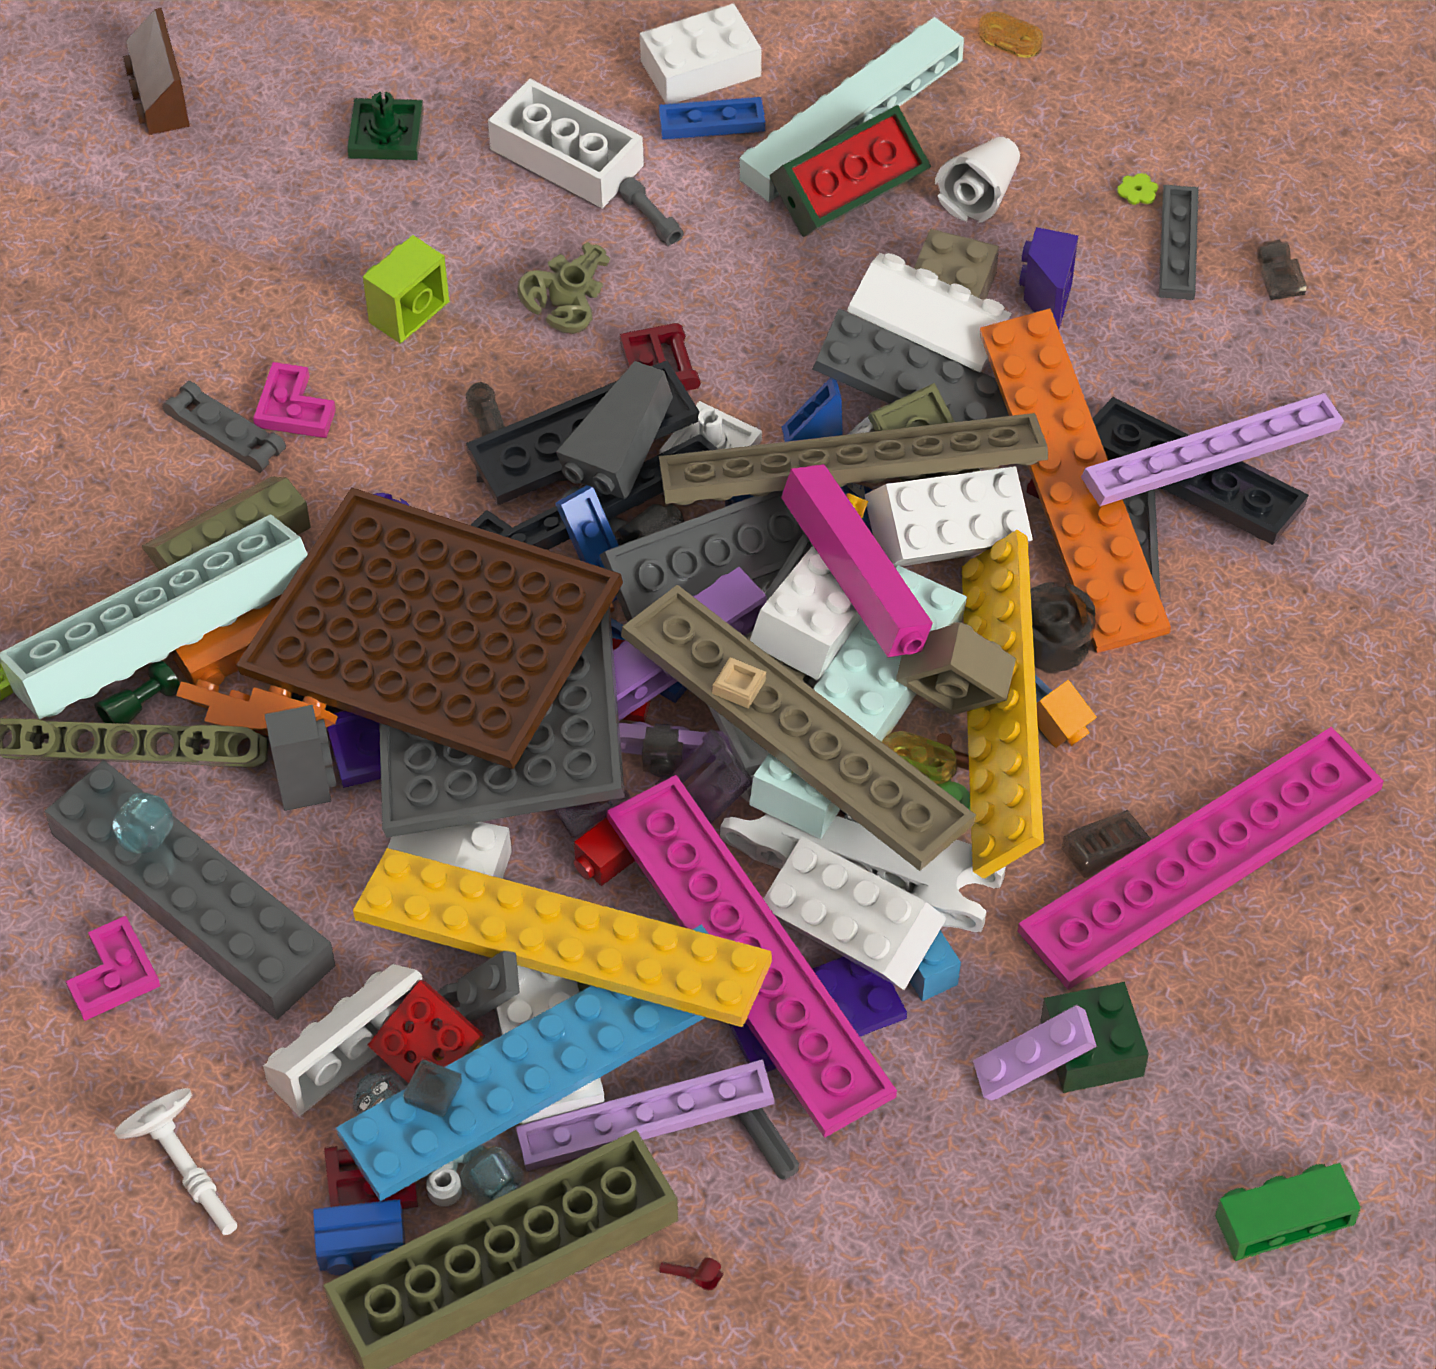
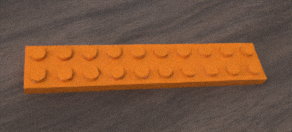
[980,308,1171,653]

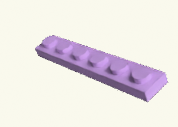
[516,1060,775,1171]

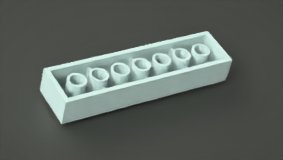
[0,514,307,720]
[749,565,967,839]

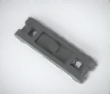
[162,381,286,473]

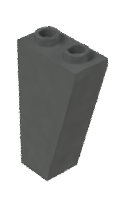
[556,361,673,499]

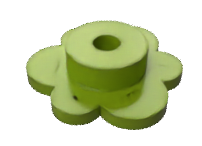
[1117,173,1158,205]

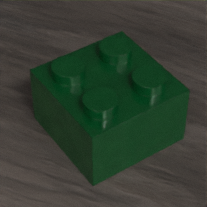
[1040,982,1149,1093]

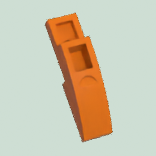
[176,679,338,737]

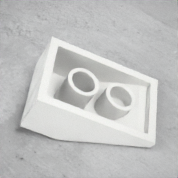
[388,822,512,879]

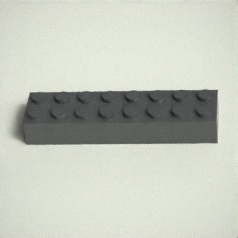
[44,760,336,1020]

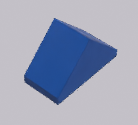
[782,377,843,442]

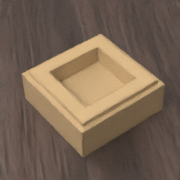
[712,657,766,709]

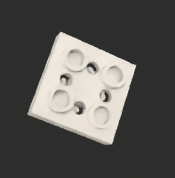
[659,401,762,454]

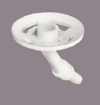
[114,1088,237,1235]

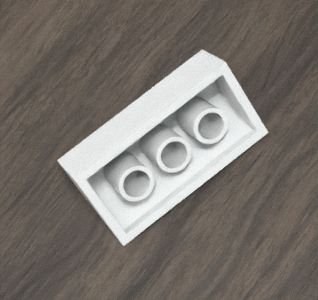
[847,253,1012,372]
[263,964,423,1117]

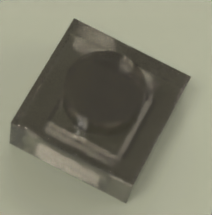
[403,1059,462,1118]

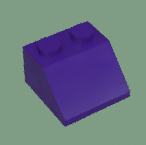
[1019,227,1079,330]

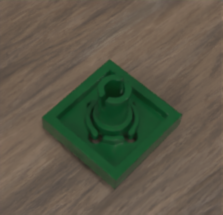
[347,92,424,160]

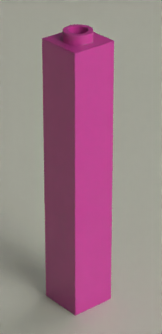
[781,464,933,657]

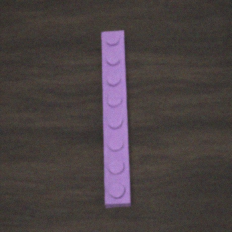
[1081,393,1344,506]

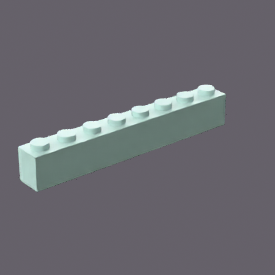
[740,17,964,202]

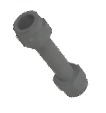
[619,177,684,246]

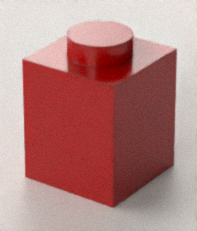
[574,817,635,886]

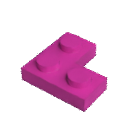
[253,362,336,438]
[66,915,161,1021]

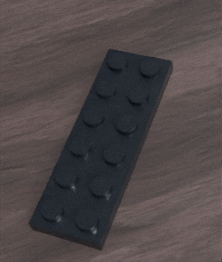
[466,360,700,505]
[1092,397,1309,545]

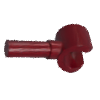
[659,1257,724,1290]

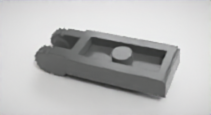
[438,951,520,1021]

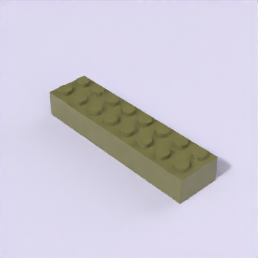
[323,1130,678,1369]

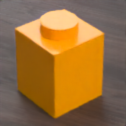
[1036,680,1097,748]

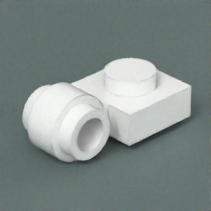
[426,1152,469,1206]

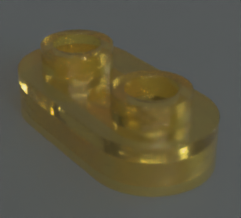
[978,11,1043,58]
[882,731,957,784]

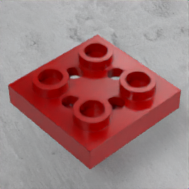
[367,981,485,1086]

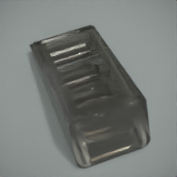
[1062,810,1151,879]

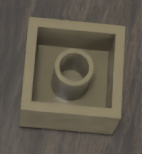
[914,229,999,300]
[896,622,1016,715]

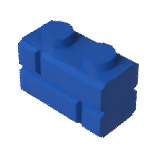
[313,1199,405,1275]

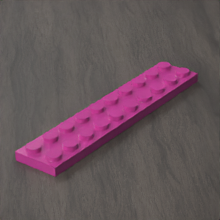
[1017,727,1384,990]
[607,775,897,1138]

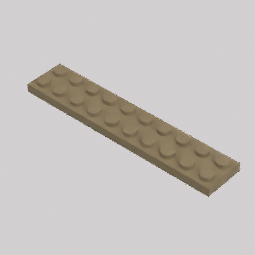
[659,413,1048,505]
[621,585,976,871]

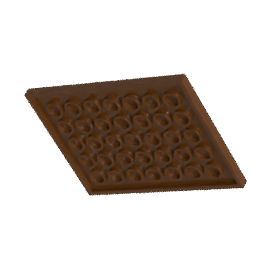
[236,487,623,769]

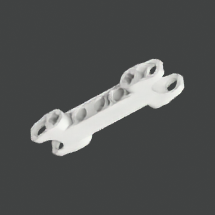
[720,775,1006,932]

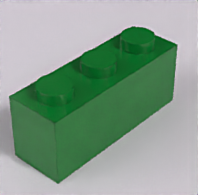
[1215,1163,1361,1261]

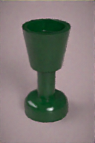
[94,660,180,724]

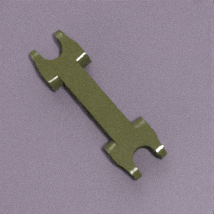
[0,718,269,768]

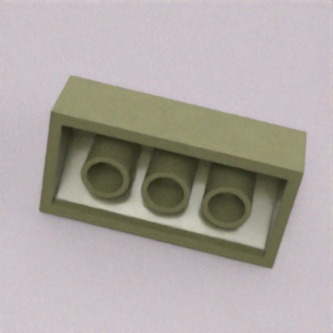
[142,476,311,571]

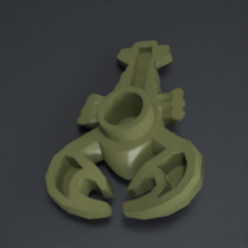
[517,242,610,334]

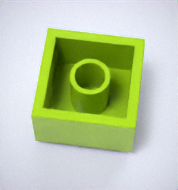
[363,235,450,344]

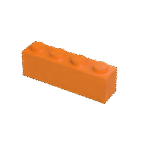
[172,594,282,686]

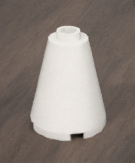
[935,137,1020,223]

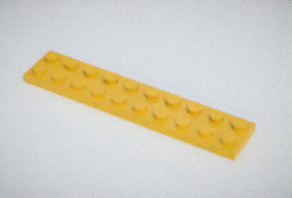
[962,529,1044,879]
[353,848,772,1027]

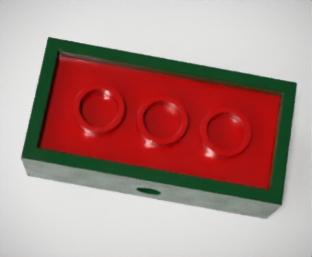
[769,105,932,237]

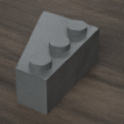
[265,705,337,811]

